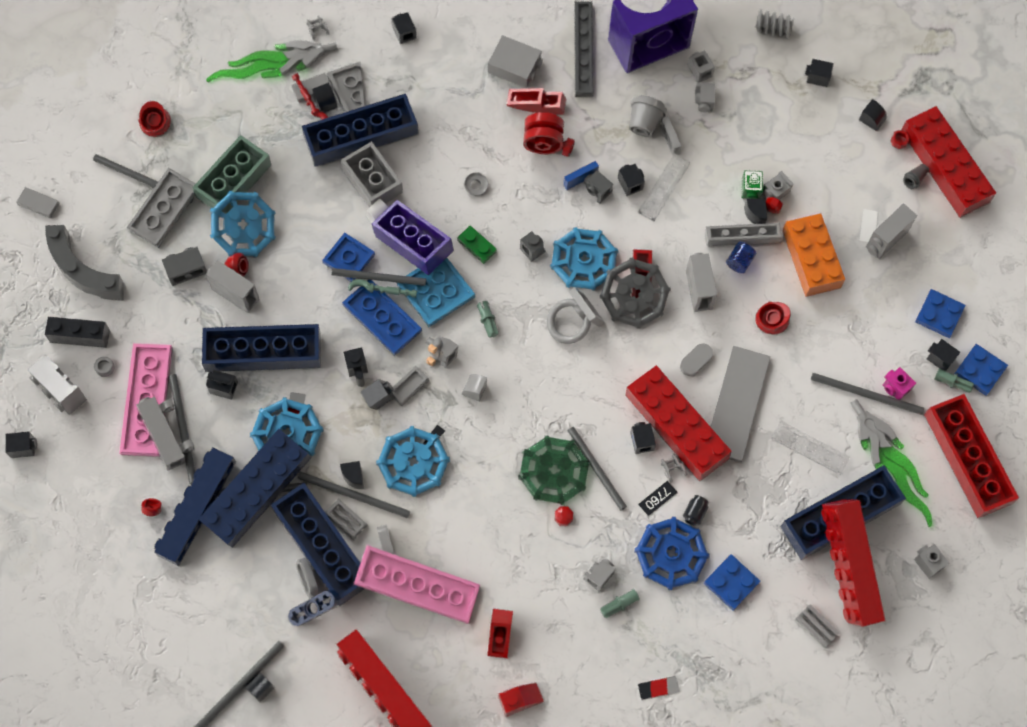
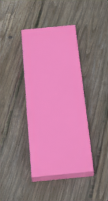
[119,343,173,457]
[354,545,480,624]

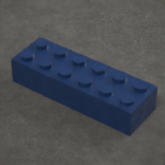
[301,93,419,167]
[202,324,321,372]
[199,429,311,548]
[780,465,906,560]
[271,483,365,607]

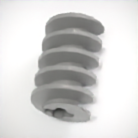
[755,9,794,38]

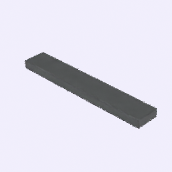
[574,1,593,97]

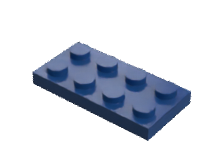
[342,280,422,356]

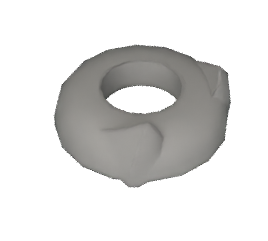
[464,172,488,196]

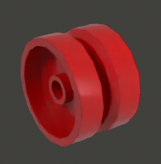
[523,112,564,154]

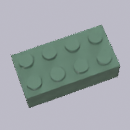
[192,135,272,214]

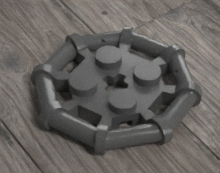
[599,257,671,329]

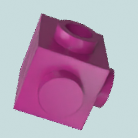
[883,367,916,400]

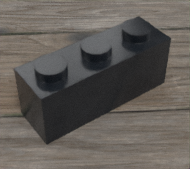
[45,317,110,348]

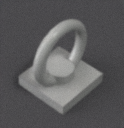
[547,287,605,344]

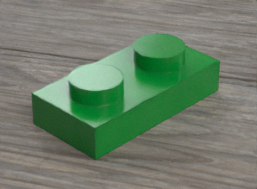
[457,225,497,264]

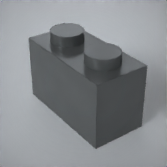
[162,247,207,286]

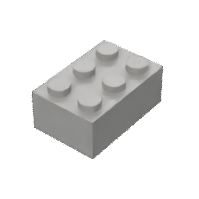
[341,142,403,208]

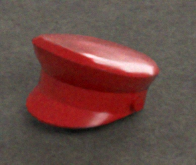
[138,101,171,137]
[755,301,791,334]

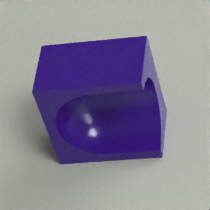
[608,0,698,74]

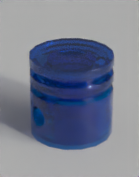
[726,242,757,273]

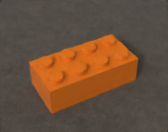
[782,213,845,297]

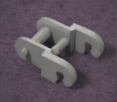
[306,15,329,40]
[661,454,688,483]

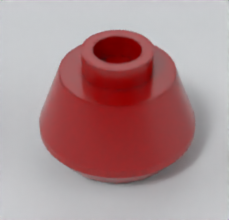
[224,253,249,277]

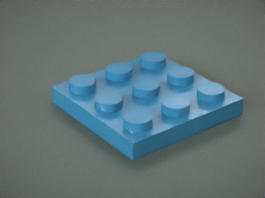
[397,258,475,327]

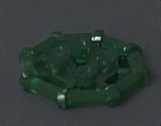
[518,435,591,506]

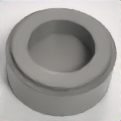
[94,357,115,377]

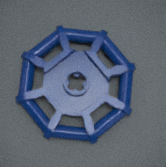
[634,517,710,590]

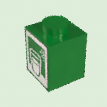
[742,170,763,199]

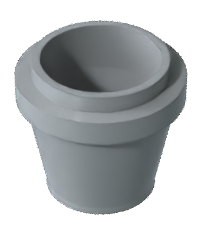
[629,95,667,137]

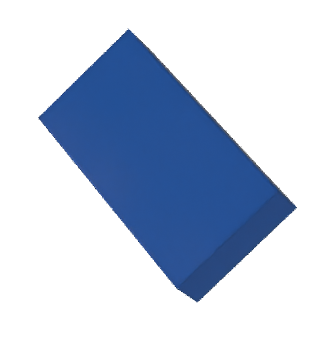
[563,161,599,190]

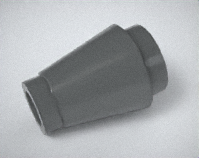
[903,164,929,189]

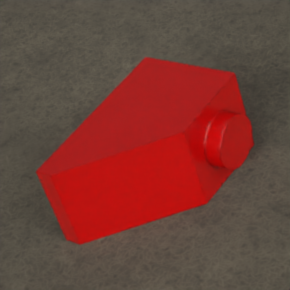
[487,608,513,658]
[498,682,544,717]

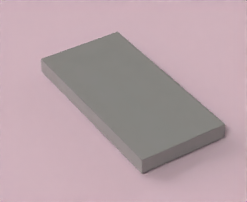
[127,168,196,248]

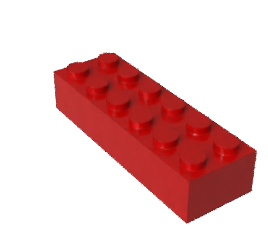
[901,106,996,217]
[625,365,732,482]
[924,394,1019,518]
[821,499,886,627]
[337,629,432,727]

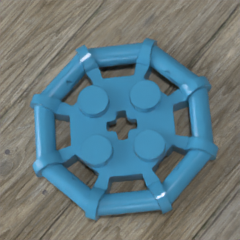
[210,190,276,258]
[550,227,618,291]
[250,397,324,456]
[376,426,450,497]

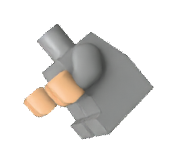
[426,336,459,368]

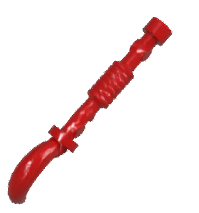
[292,73,328,120]

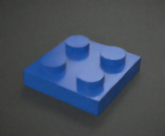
[322,232,375,282]
[915,289,965,338]
[954,344,1008,396]
[703,554,761,611]

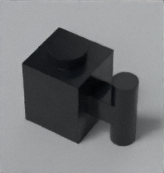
[343,347,368,387]
[206,370,238,400]

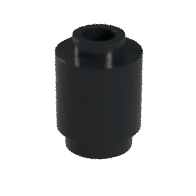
[683,495,709,526]

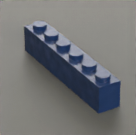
[154,447,236,566]

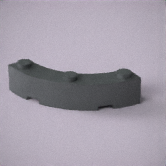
[45,225,124,301]

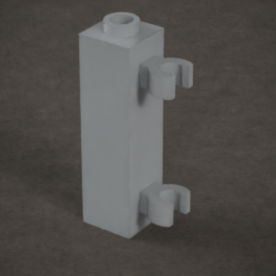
[136,396,195,471]

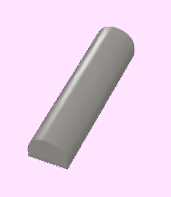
[705,223,782,246]

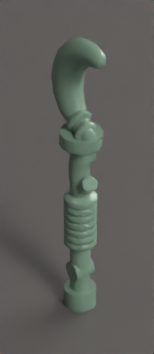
[348,279,417,298]

